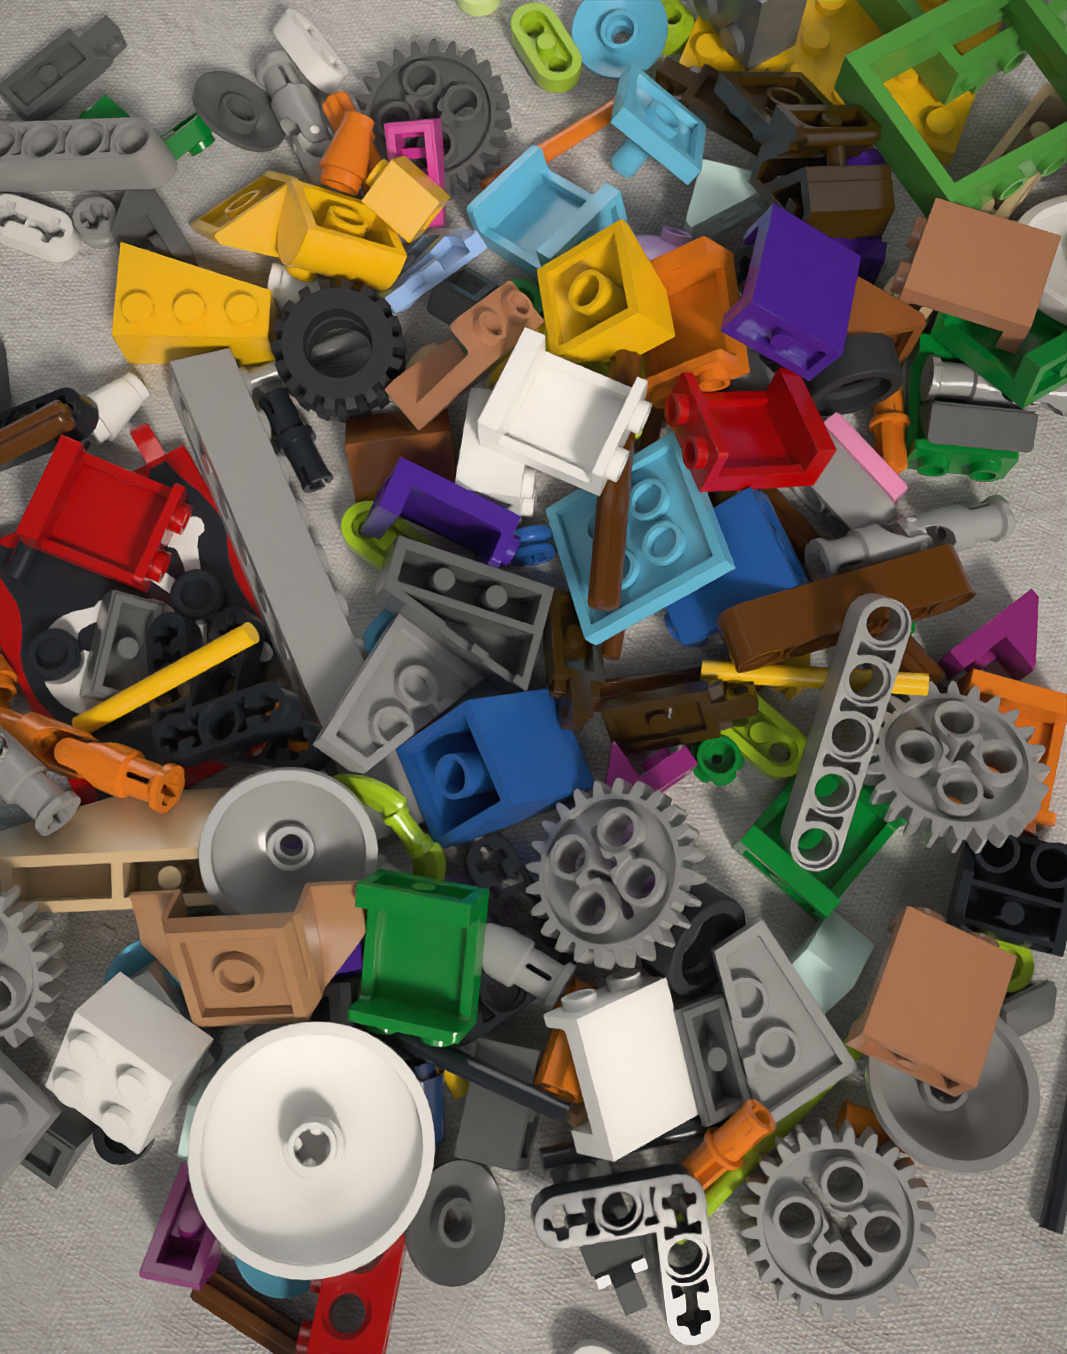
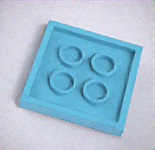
[545,431,736,645]

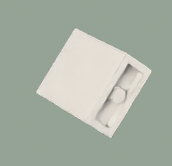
[477,327,652,496]
[543,969,699,1162]

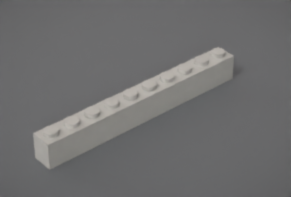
[167,348,426,849]

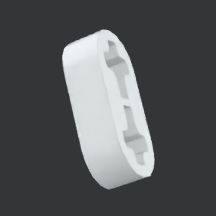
[273,8,348,94]
[0,194,81,263]

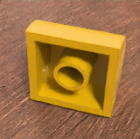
[278,178,407,291]

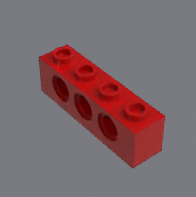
[295,1231,407,1354]

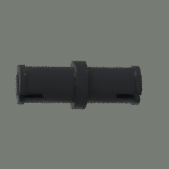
[258,387,334,493]

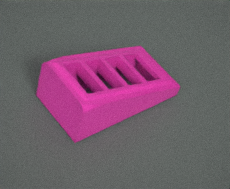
[384,118,446,227]

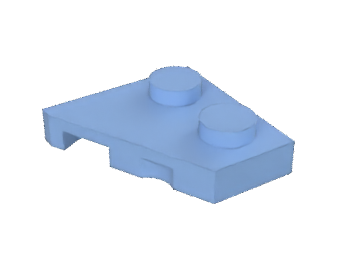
[373,227,487,314]

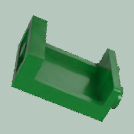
[930,308,1067,408]
[904,333,1019,482]
[732,774,907,921]
[347,869,490,1047]

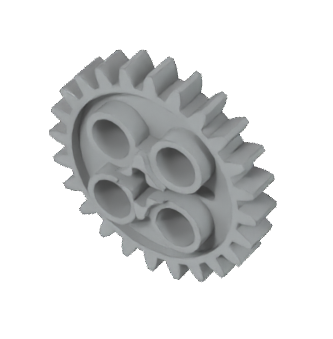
[863,681,1050,853]
[526,778,707,970]
[0,881,68,1050]
[740,1119,936,1323]

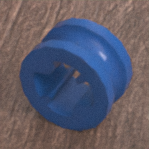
[510,525,556,567]

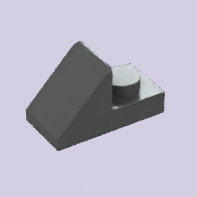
[111,189,199,267]

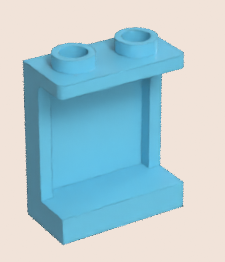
[467,144,628,279]

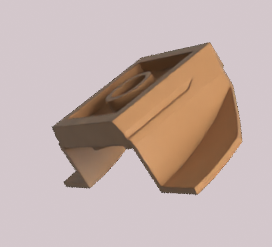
[129,880,367,1027]

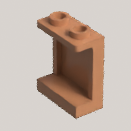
[890,198,1061,354]
[384,281,545,430]
[845,905,1017,1097]

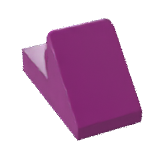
[937,588,1039,681]
[604,741,698,793]
[139,1162,221,1290]

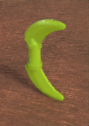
[332,774,446,880]

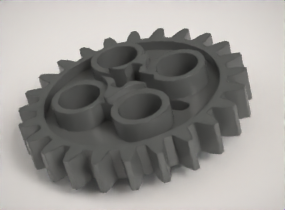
[355,39,512,200]

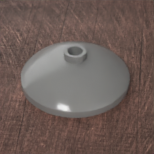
[199,767,378,916]
[865,1016,1040,1175]

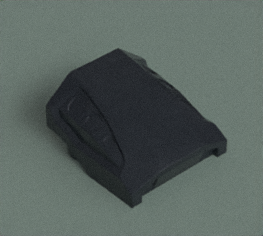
[947,834,1067,957]

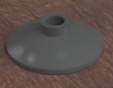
[192,71,286,152]
[405,1160,505,1287]

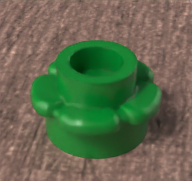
[691,735,744,786]

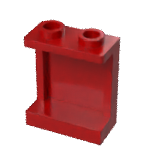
[664,368,837,492]
[16,434,193,594]

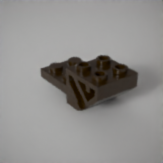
[713,71,895,240]

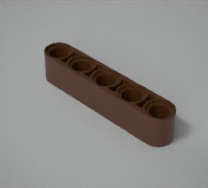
[715,544,976,673]

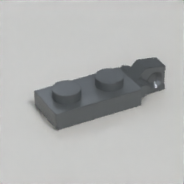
[0,15,127,121]
[549,1159,648,1316]

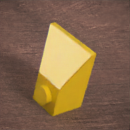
[189,170,299,258]
[537,219,675,363]

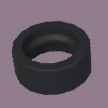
[802,333,905,416]
[641,882,746,997]

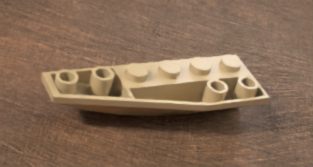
[0,788,230,913]

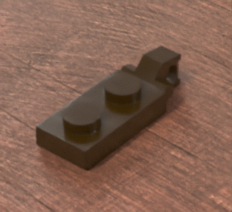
[655,56,762,157]
[543,588,606,732]
[600,679,759,755]

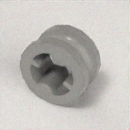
[72,196,117,249]

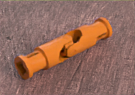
[0,699,185,814]

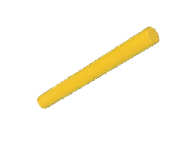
[72,622,259,733]
[701,659,929,696]

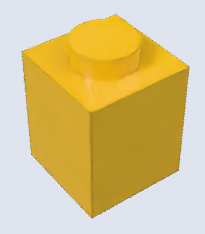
[362,155,451,243]

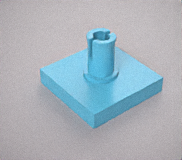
[610,62,706,185]

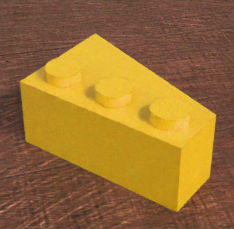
[112,242,281,366]

